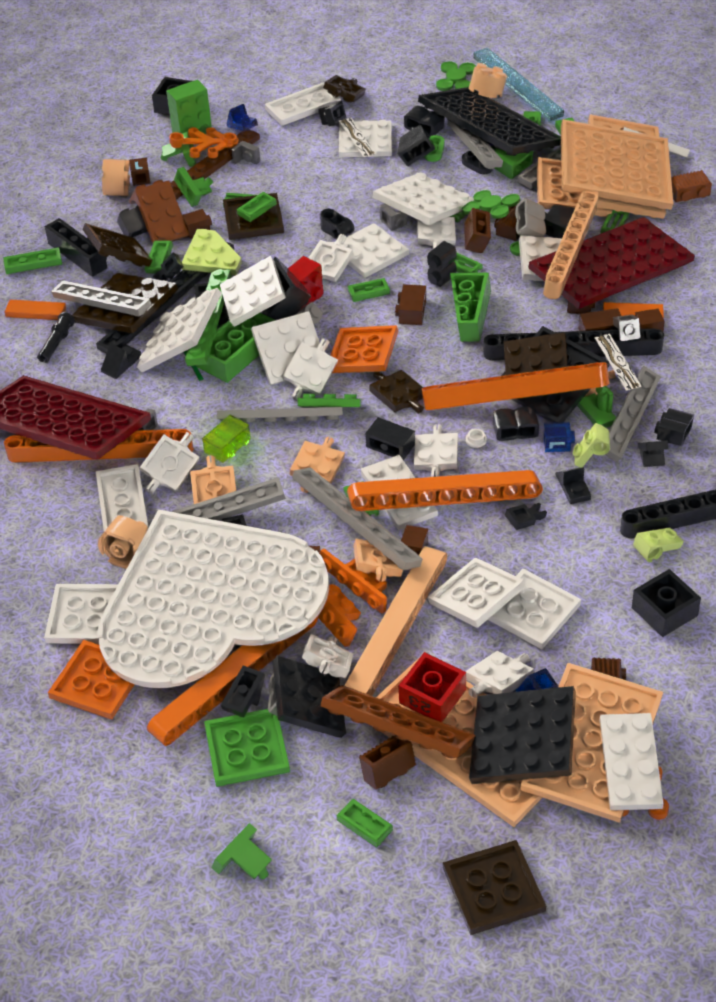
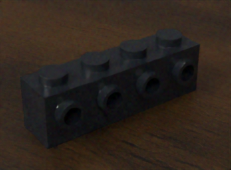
[44,218,107,277]

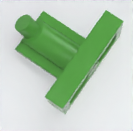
[160,132,196,167]
[174,167,213,207]
[577,386,616,428]
[211,823,272,879]

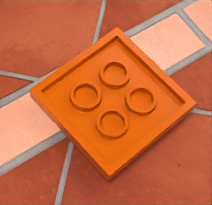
[330,325,399,373]
[48,640,135,720]

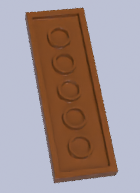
[321,685,476,758]

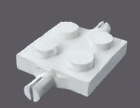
[417,217,456,249]
[309,234,354,282]
[283,338,338,401]
[414,424,458,477]
[140,432,200,494]
[302,634,353,678]
[465,651,534,698]

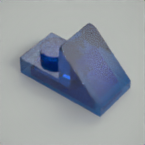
[226,104,258,131]

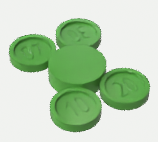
[436,61,476,91]
[462,190,520,219]

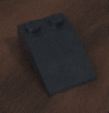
[265,257,311,320]

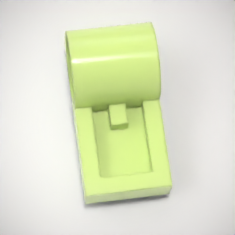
[573,423,610,467]
[633,528,684,563]

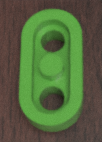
[424,135,445,162]

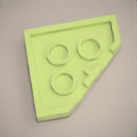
[182,229,242,275]

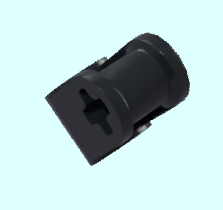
[320,208,355,240]

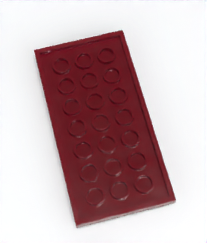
[528,217,695,309]
[0,375,151,460]

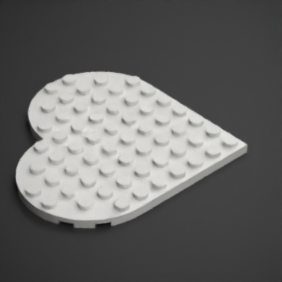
[98,510,329,688]

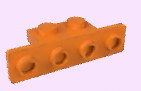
[320,548,387,614]
[318,584,361,647]

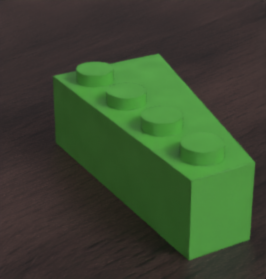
[450,273,491,342]

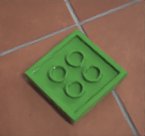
[204,709,290,787]

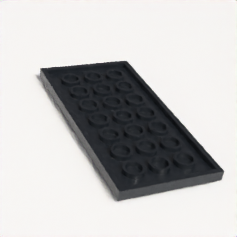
[418,87,561,156]

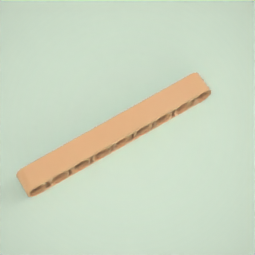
[543,189,599,299]
[344,546,447,696]

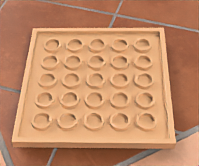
[561,119,673,210]

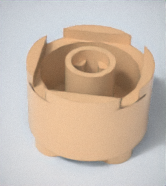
[469,63,507,98]
[102,159,130,196]
[98,515,148,569]

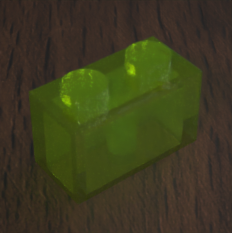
[202,414,251,463]

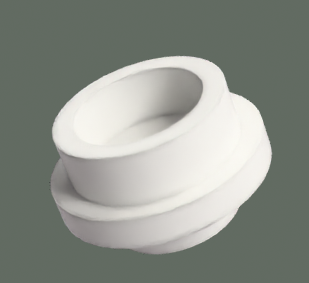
[466,429,487,448]

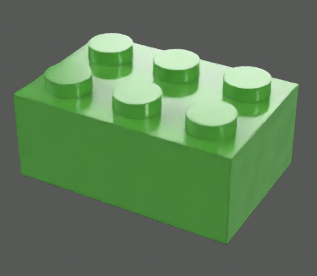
[166,79,212,134]

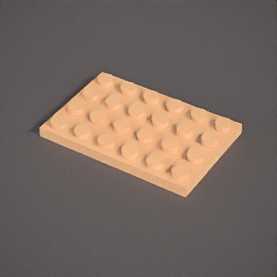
[521,663,663,823]

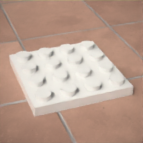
[372,173,474,225]
[137,288,222,372]

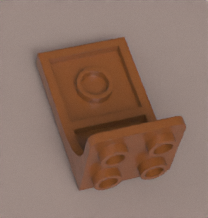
[129,180,189,244]

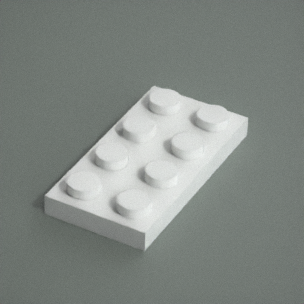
[265,82,341,126]
[361,455,438,531]
[96,464,149,531]
[600,713,664,810]

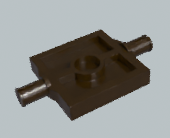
[323,75,366,103]
[369,370,424,414]

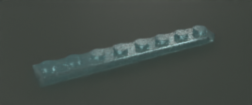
[473,47,564,122]

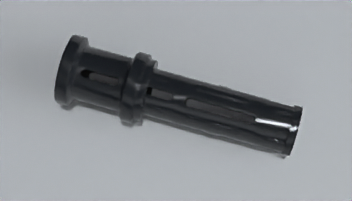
[37,312,75,363]

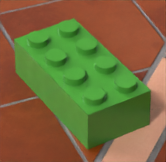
[197,313,276,383]

